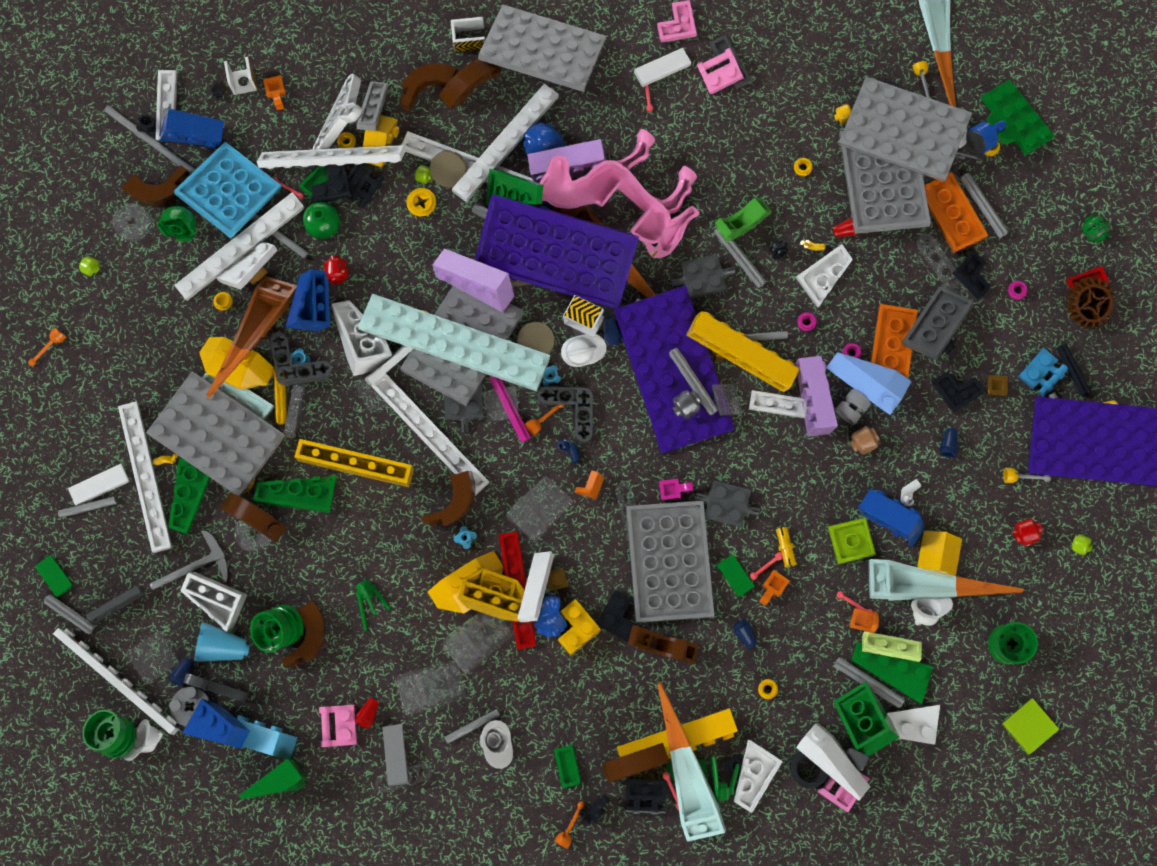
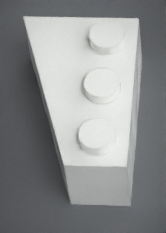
[181,572,247,632]

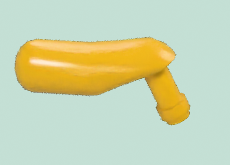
[801,240,826,251]
[153,454,178,466]

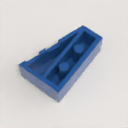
[159,109,224,148]
[286,269,330,332]
[858,489,925,547]
[183,699,250,749]

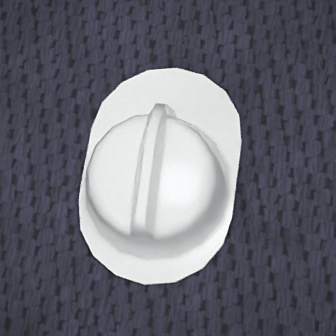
[561,334,606,367]
[911,597,953,626]
[123,719,163,761]
[480,720,513,769]

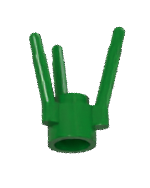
[355,580,391,631]
[710,756,740,801]

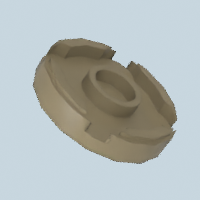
[430,150,467,188]
[517,322,555,355]

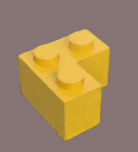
[363,115,399,167]
[558,599,601,656]

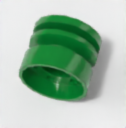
[250,604,304,653]
[987,622,1038,665]
[83,709,137,759]

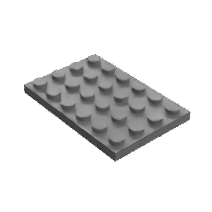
[478,4,606,92]
[839,77,972,182]
[839,131,931,234]
[400,286,524,406]
[146,371,285,497]
[626,501,714,623]

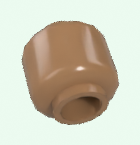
[850,426,880,455]

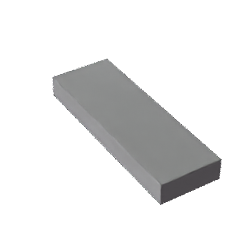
[382,724,409,787]

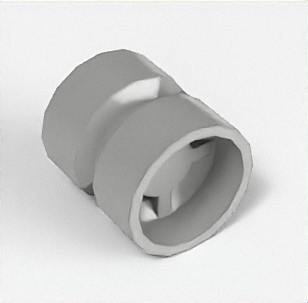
[835,389,871,425]

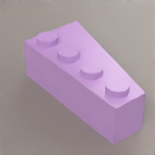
[527,139,606,182]
[432,249,514,313]
[795,356,838,437]

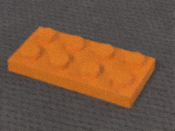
[924,172,988,254]
[871,304,918,378]

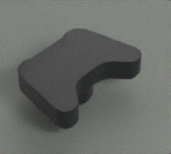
[579,794,610,826]

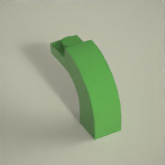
[715,198,772,242]

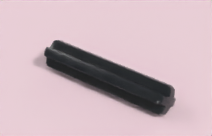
[1057,343,1091,397]

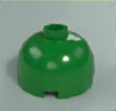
[303,202,340,240]
[157,206,197,242]

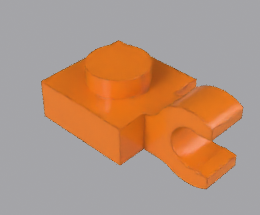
[263,75,286,111]
[759,570,790,606]

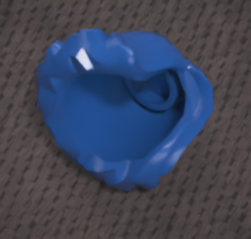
[523,123,566,156]
[533,594,567,638]

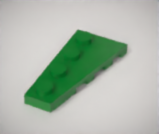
[486,169,544,206]
[168,456,211,535]
[253,475,337,513]
[851,641,933,705]

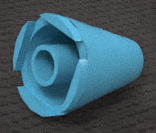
[194,622,250,662]

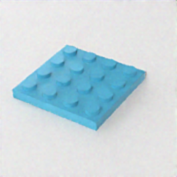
[174,142,282,238]

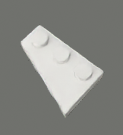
[216,242,278,290]
[795,244,853,308]
[733,740,782,813]

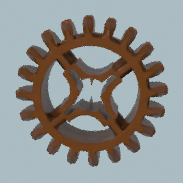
[1064,277,1117,329]

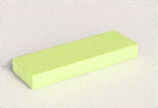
[862,631,922,662]

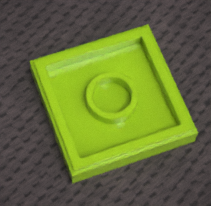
[828,518,876,565]
[1002,698,1059,755]

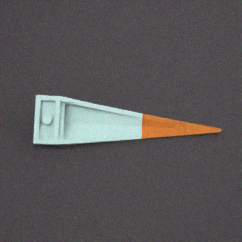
[918,0,956,107]
[869,559,1024,601]
[658,682,726,842]

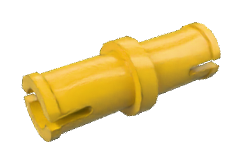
[776,527,797,568]

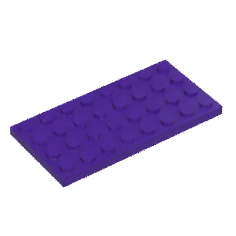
[475,194,639,309]
[614,285,734,454]
[1028,397,1157,486]

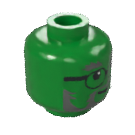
[1082,214,1111,244]

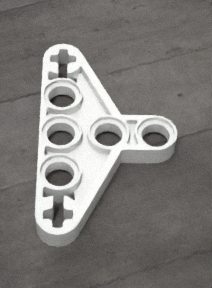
[313,74,362,150]

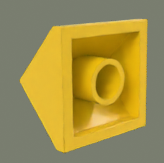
[917,531,962,576]

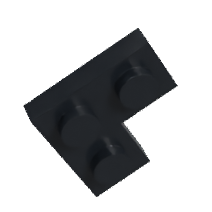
[311,164,352,203]
[952,250,991,300]
[931,371,986,414]
[596,590,638,643]

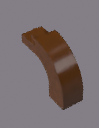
[439,59,502,109]
[400,63,457,113]
[122,165,190,206]
[422,471,476,527]
[220,493,287,543]
[281,600,326,668]
[628,625,699,664]
[602,743,669,783]

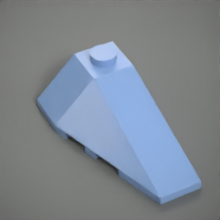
[826,352,911,415]

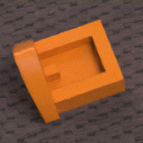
[574,471,604,500]
[849,608,879,633]

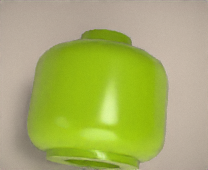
[415,165,433,184]
[79,256,100,276]
[1071,534,1093,555]

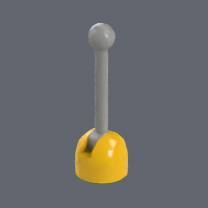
[912,61,931,99]
[1004,468,1051,483]

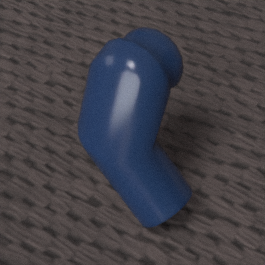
[557,439,581,463]

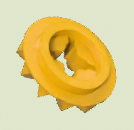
[406,188,437,218]

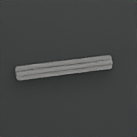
[960,173,1008,238]
[714,229,766,288]
[669,348,718,415]
[834,657,905,708]

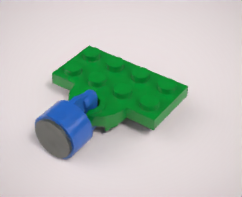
[966,79,1055,155]

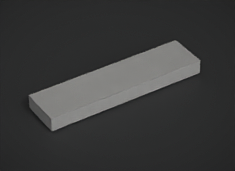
[357,81,388,131]

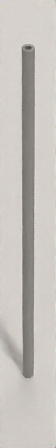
[104,105,309,259]

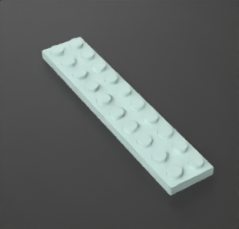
[358,294,550,392]

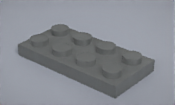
[902,286,974,360]

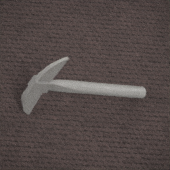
[150,531,228,590]

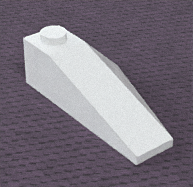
[331,300,392,376]
[796,723,870,800]

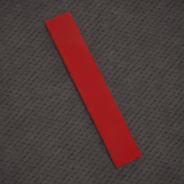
[499,531,537,650]

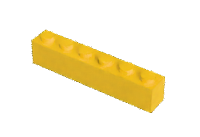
[686,311,799,392]
[295,439,414,487]
[617,708,738,759]

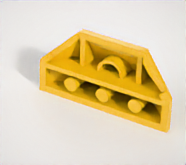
[199,337,275,390]
[428,551,504,614]
[457,568,528,623]

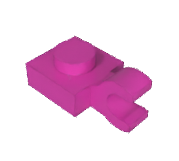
[659,479,693,501]

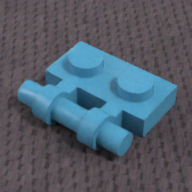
[1018,348,1068,397]

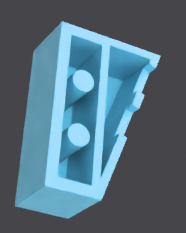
[237,715,298,759]

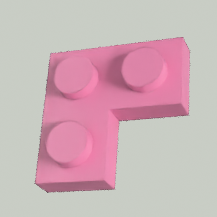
[657,0,697,43]

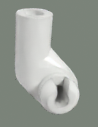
[900,479,921,506]

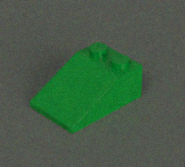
[833,681,900,756]
[239,759,308,799]

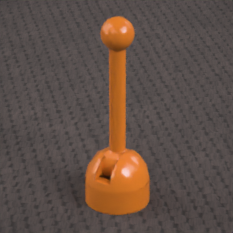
[28,327,66,366]
[525,405,564,436]
[554,801,585,849]

